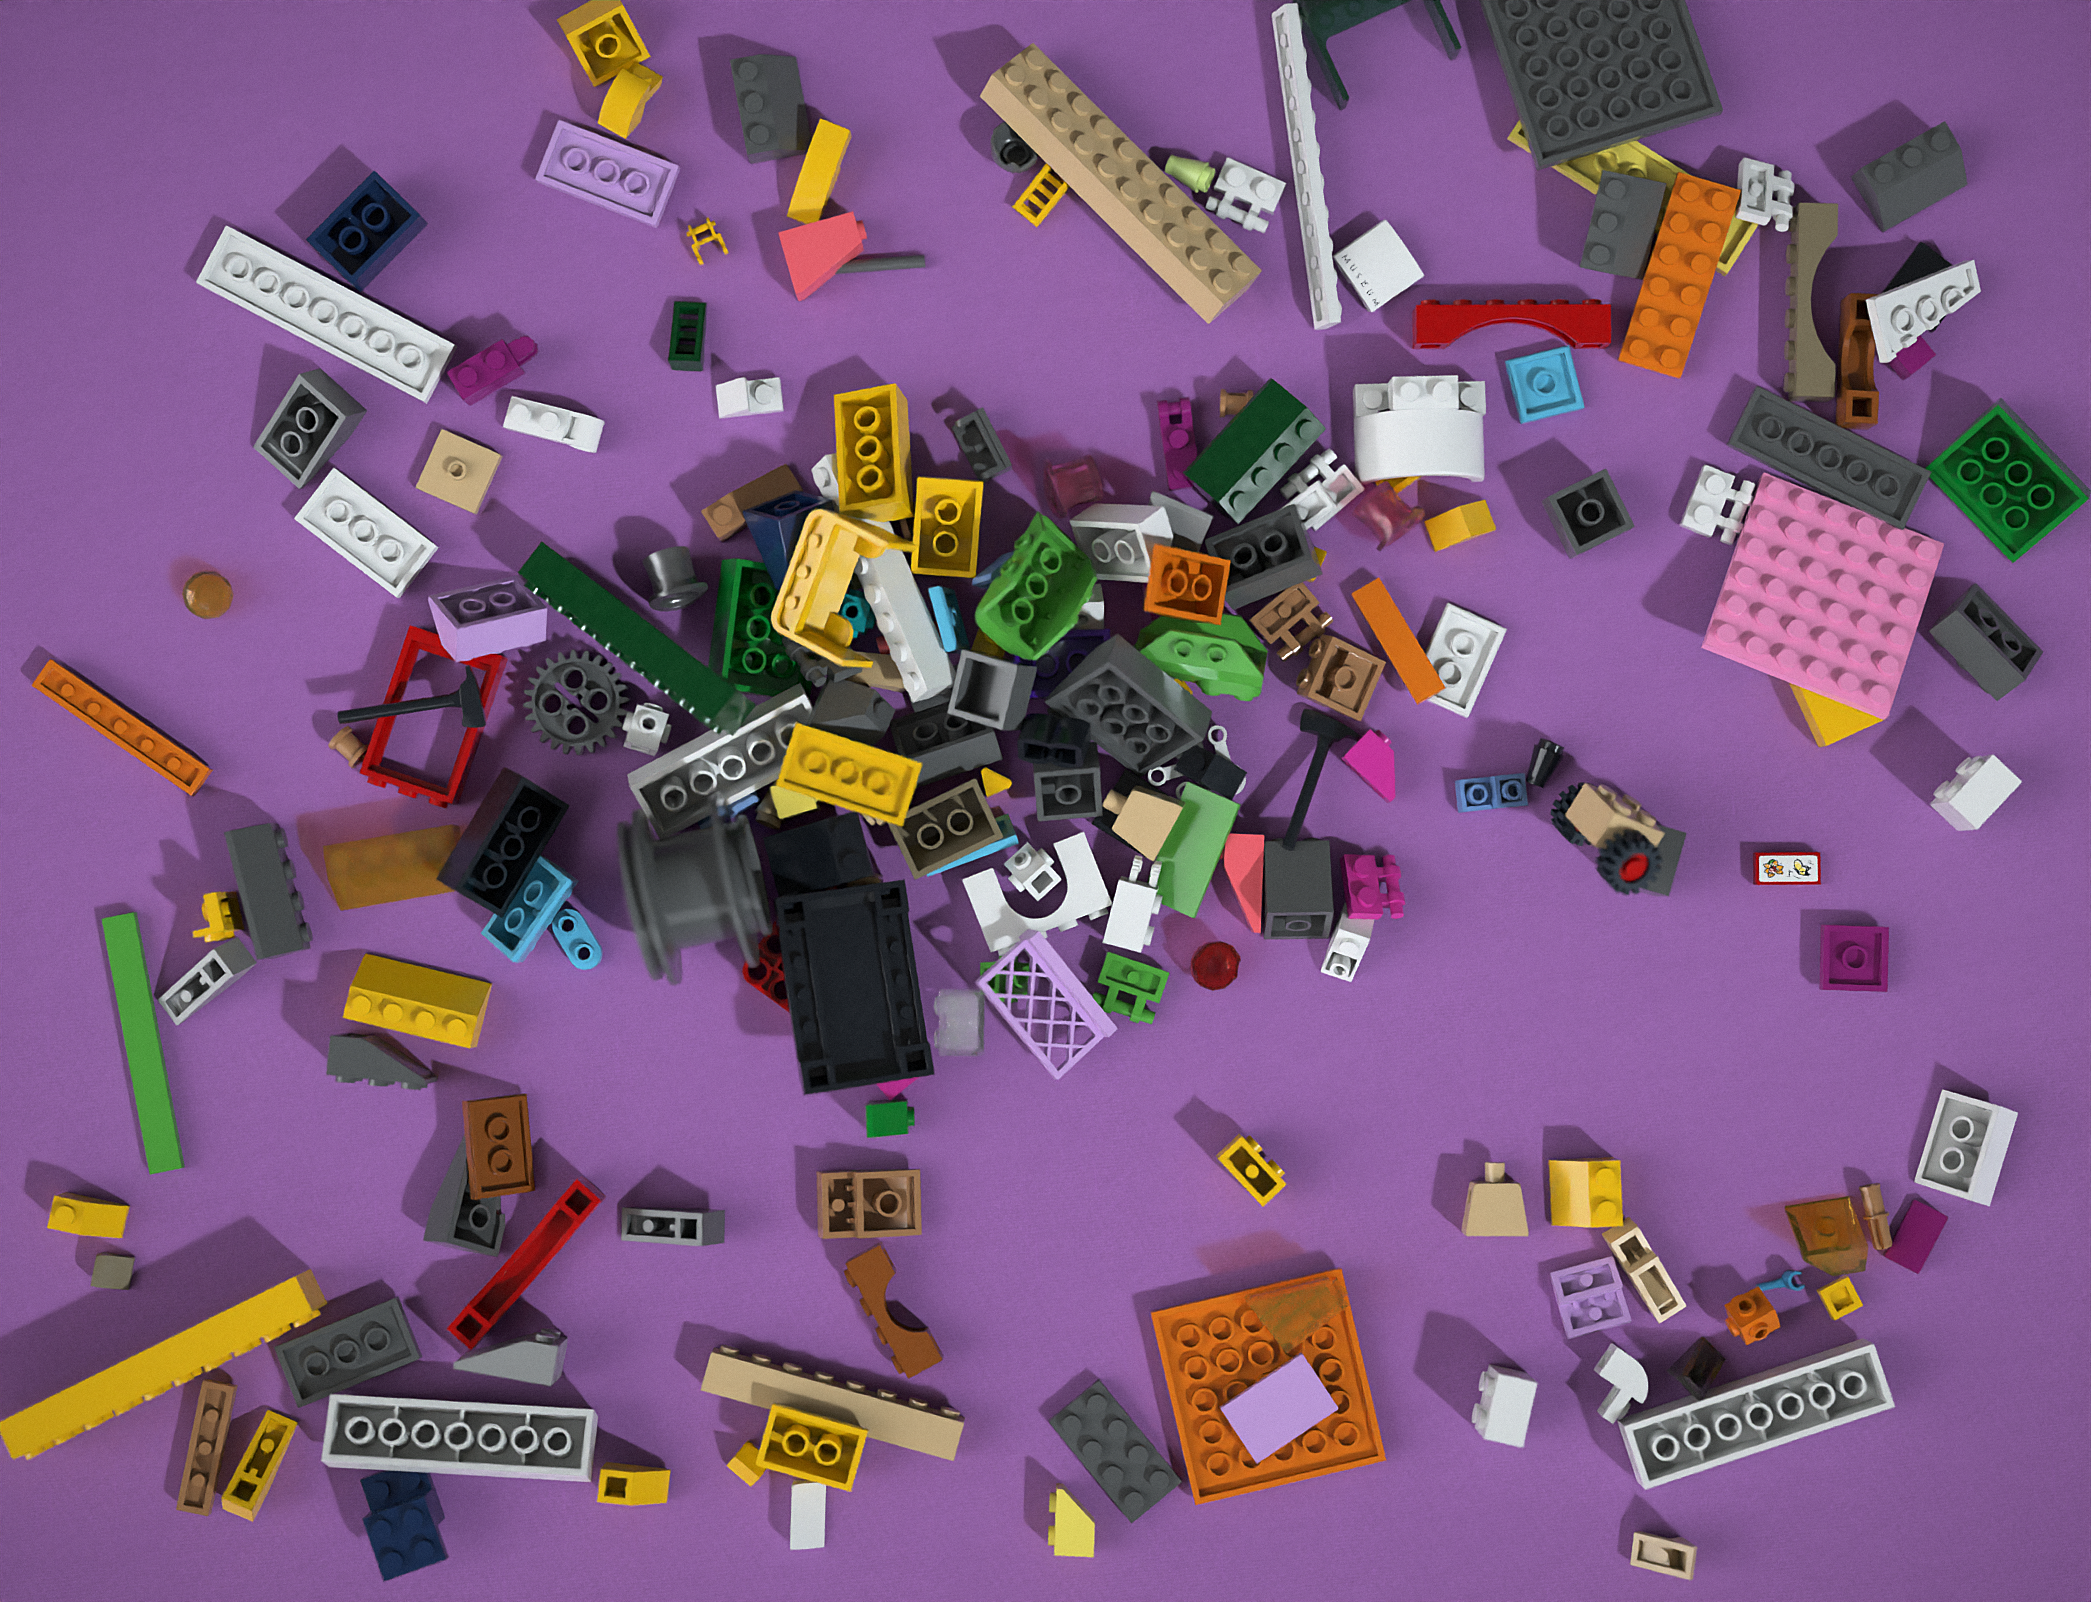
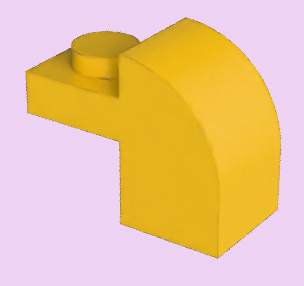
[598,62,663,139]

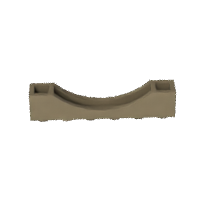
[1784,203,1838,402]

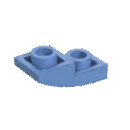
[1455,773,1528,813]

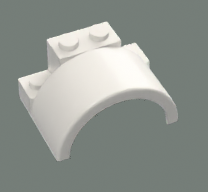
[1353,375,1486,484]

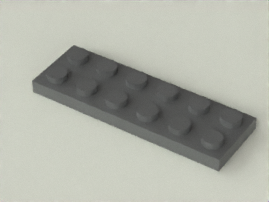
[1726,386,1931,530]

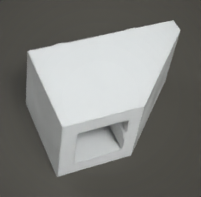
[1320,903,1374,982]

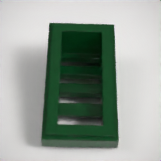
[668,301,707,372]

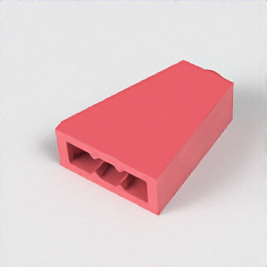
[778,211,868,302]

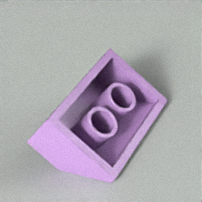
[428,575,547,662]

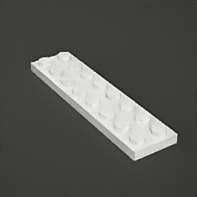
[196,225,457,404]

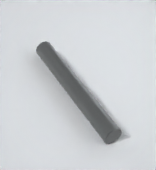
[835,255,926,274]

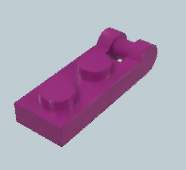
[1157,397,1197,491]

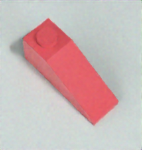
[1219,833,1264,933]

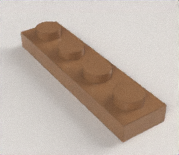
[176,1379,238,1516]

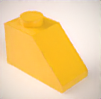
[47,1192,130,1238]

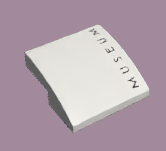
[1332,219,1424,312]

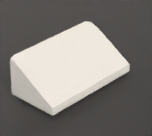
[790,1480,826,1550]

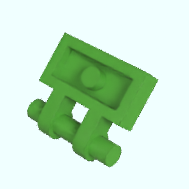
[1092,952,1170,1025]

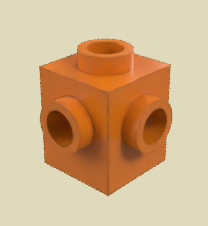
[1724,1286,1781,1346]

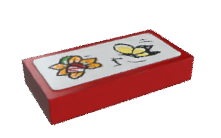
[1753,852,1821,885]

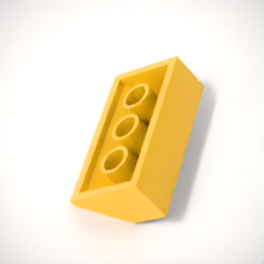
[834,383,914,522]
[342,953,492,1048]

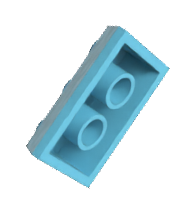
[481,855,579,963]

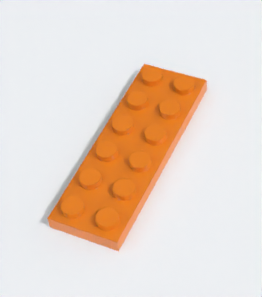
[1617,172,1741,379]

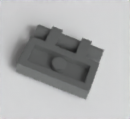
[782,636,862,687]

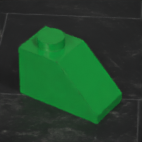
[866,1099,915,1138]

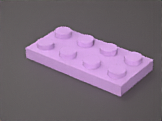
[535,120,680,228]

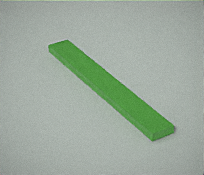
[102,912,185,1174]

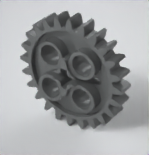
[523,650,630,756]

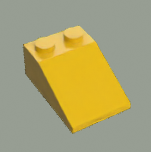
[911,476,983,578]

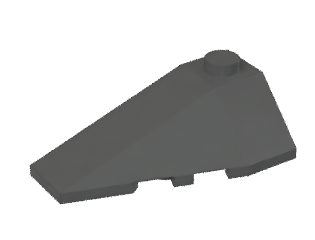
[423,1134,505,1257]

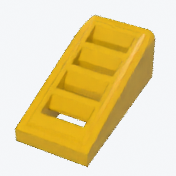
[1012,163,1071,227]

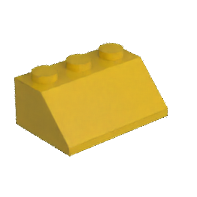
[756,1402,868,1492]

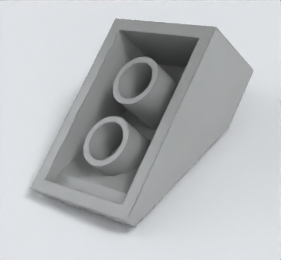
[453,1328,568,1386]

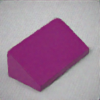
[1884,1199,1948,1274]

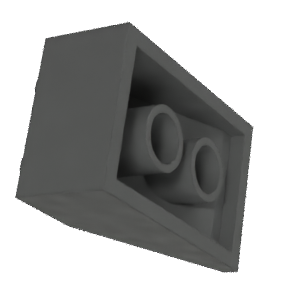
[253,368,367,489]

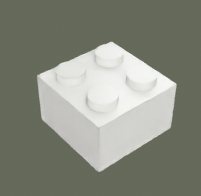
[1930,755,2022,831]
[1472,1364,1537,1448]

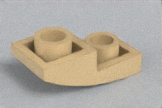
[844,652,906,693]

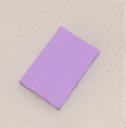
[1220,1352,1339,1463]

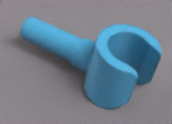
[1756,1270,1805,1291]

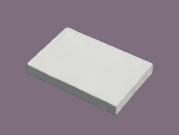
[1408,603,1507,718]

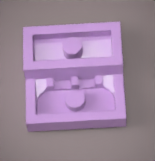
[1550,1256,1632,1339]

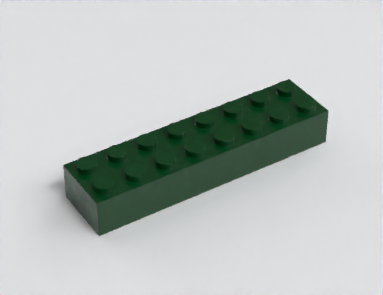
[517,541,756,736]

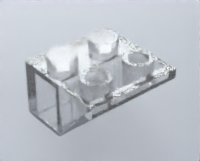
[934,988,985,1056]

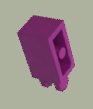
[447,335,539,406]

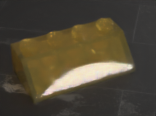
[322,824,461,911]

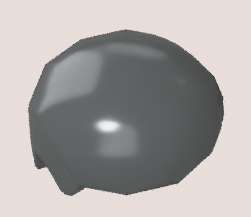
[990,121,1038,173]

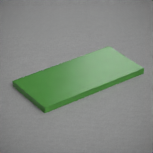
[1147,781,1241,918]

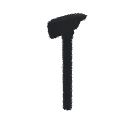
[337,665,486,728]
[1282,709,1360,851]

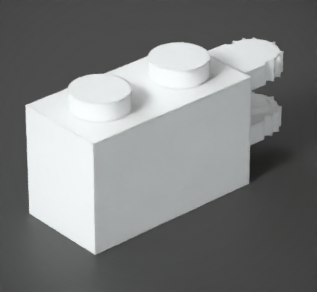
[1103,855,1163,953]

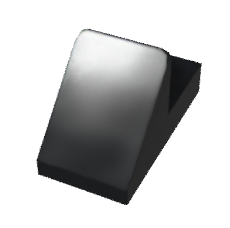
[1174,745,1247,800]

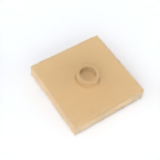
[415,429,503,515]

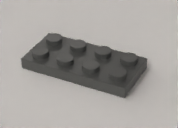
[274,1296,422,1408]
[1049,1379,1182,1524]

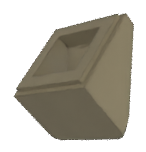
[91,1252,135,1290]

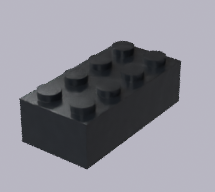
[436,767,570,918]

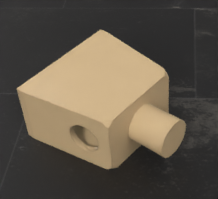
[1102,786,1186,861]
[1462,1162,1528,1236]

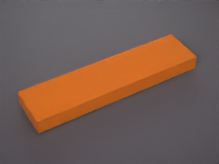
[1351,577,1445,705]

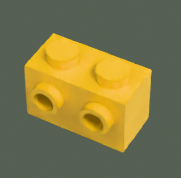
[1216,1133,1287,1206]

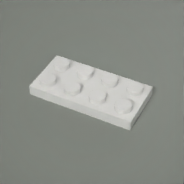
[294,468,439,598]

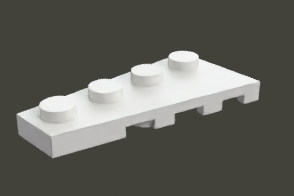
[1866,260,1981,363]

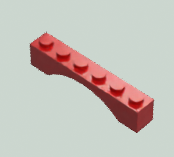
[1412,299,1611,349]
[446,1175,607,1350]

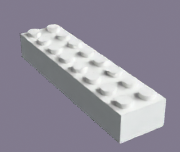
[1617,1338,1895,1489]
[321,1394,598,1482]

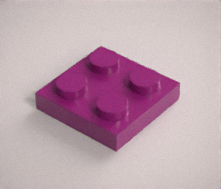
[1819,925,1889,992]

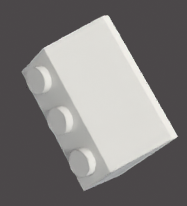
[1069,503,1173,583]
[1914,1089,2018,1206]

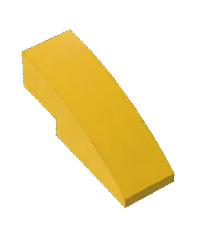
[787,118,852,224]

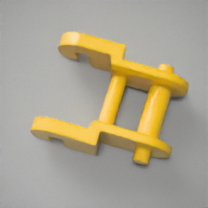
[686,217,729,266]

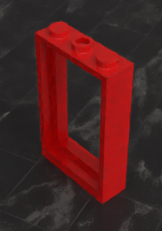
[359,625,508,809]

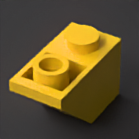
[597,1462,671,1506]

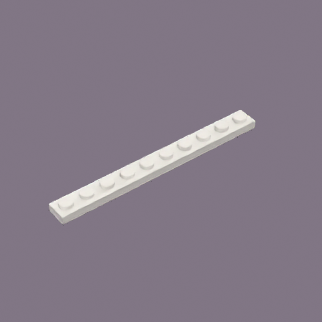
[1272,3,1342,330]

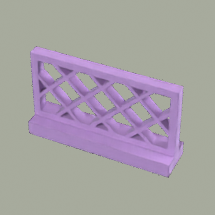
[975,929,1118,1080]

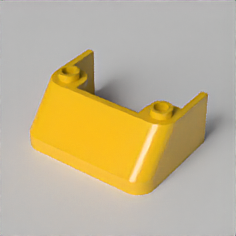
[771,509,917,668]

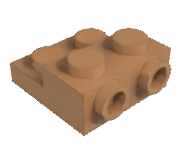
[1296,635,1386,722]

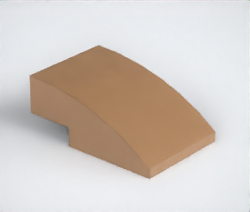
[816,1169,922,1239]

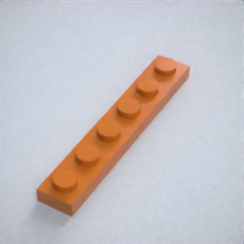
[31,659,213,796]

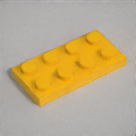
[776,723,923,827]

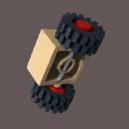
[1550,782,1665,895]

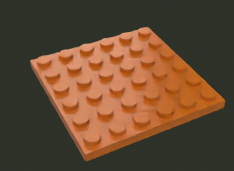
[1150,1267,1386,1505]

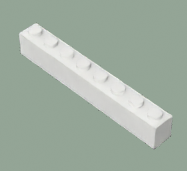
[811,453,956,702]

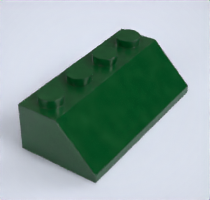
[1183,378,1326,524]

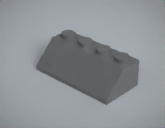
[224,823,313,960]

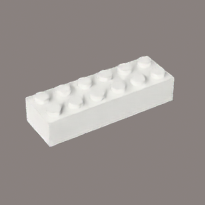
[627,683,813,838]

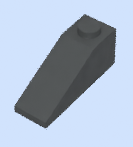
[621,1207,725,1246]

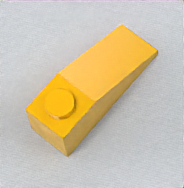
[221,1410,298,1522]

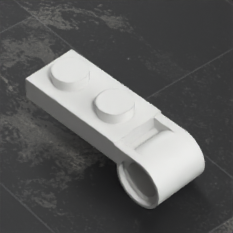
[503,396,605,453]

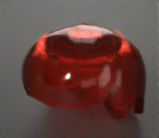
[1190,941,1241,991]

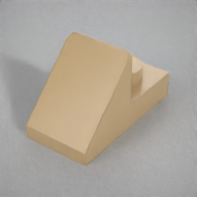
[1630,1531,1697,1580]

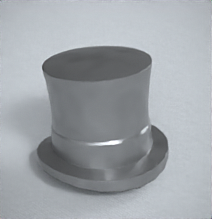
[643,546,708,612]

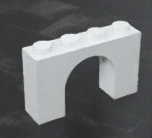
[962,832,1112,956]

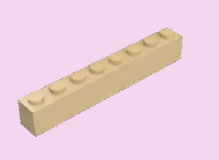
[701,1345,965,1461]

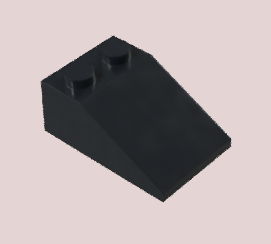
[763,811,875,898]

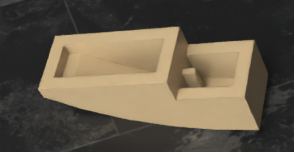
[1602,1217,1686,1324]

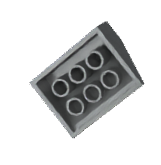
[1045,634,1212,777]

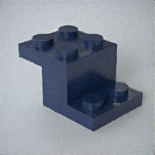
[360,1470,449,1582]

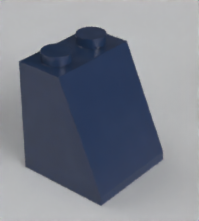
[743,490,835,590]

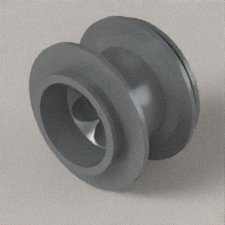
[617,791,772,985]

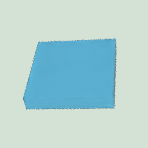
[1505,345,1585,424]
[928,586,971,654]

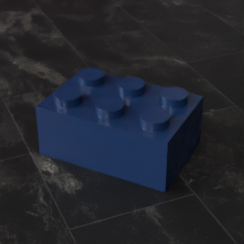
[306,170,428,292]

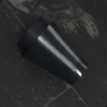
[1526,738,1565,788]

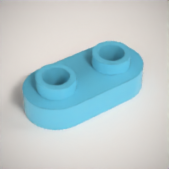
[552,909,603,970]

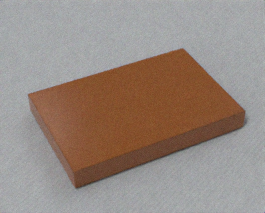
[462,1094,535,1200]

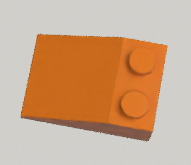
[1144,544,1231,625]

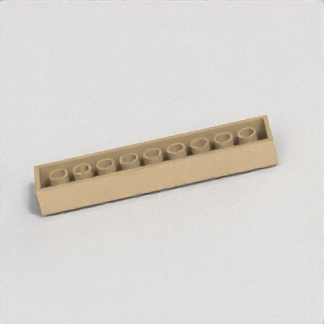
[980,43,1262,324]

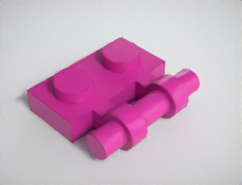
[1340,854,1405,920]

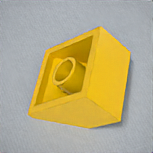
[557,0,651,87]
[1548,1157,1623,1228]

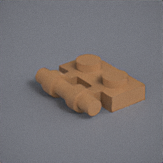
[1249,582,1334,662]

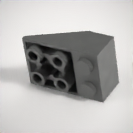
[326,1033,438,1090]

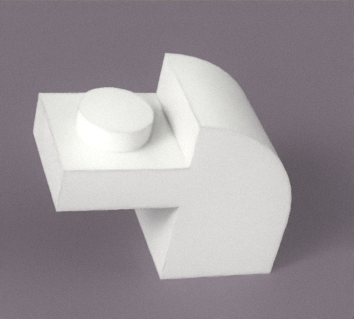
[1593,1343,1648,1424]

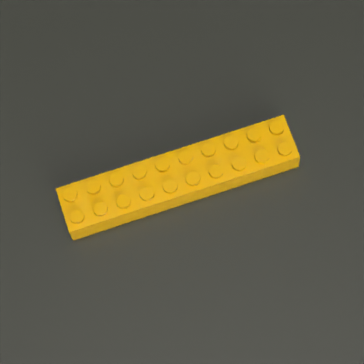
[0,1269,328,1460]

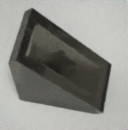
[1667,1336,1726,1401]

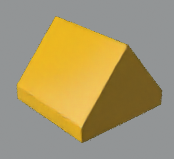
[981,767,1012,798]
[726,1440,767,1486]

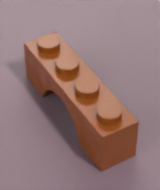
[1835,293,1879,430]
[844,1242,944,1379]

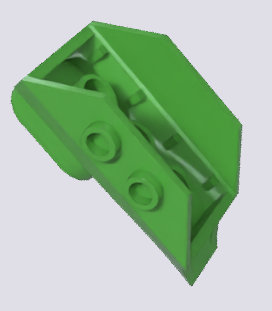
[976,511,1098,660]
[1133,613,1268,701]

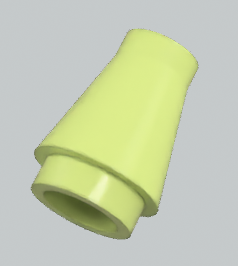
[1165,155,1215,193]

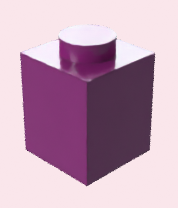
[1888,335,1936,381]

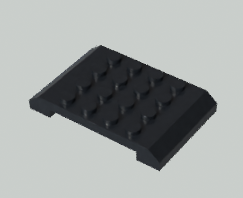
[774,879,935,1095]

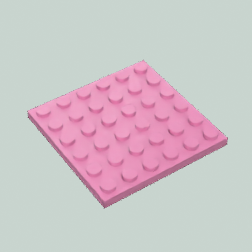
[1701,473,1944,720]

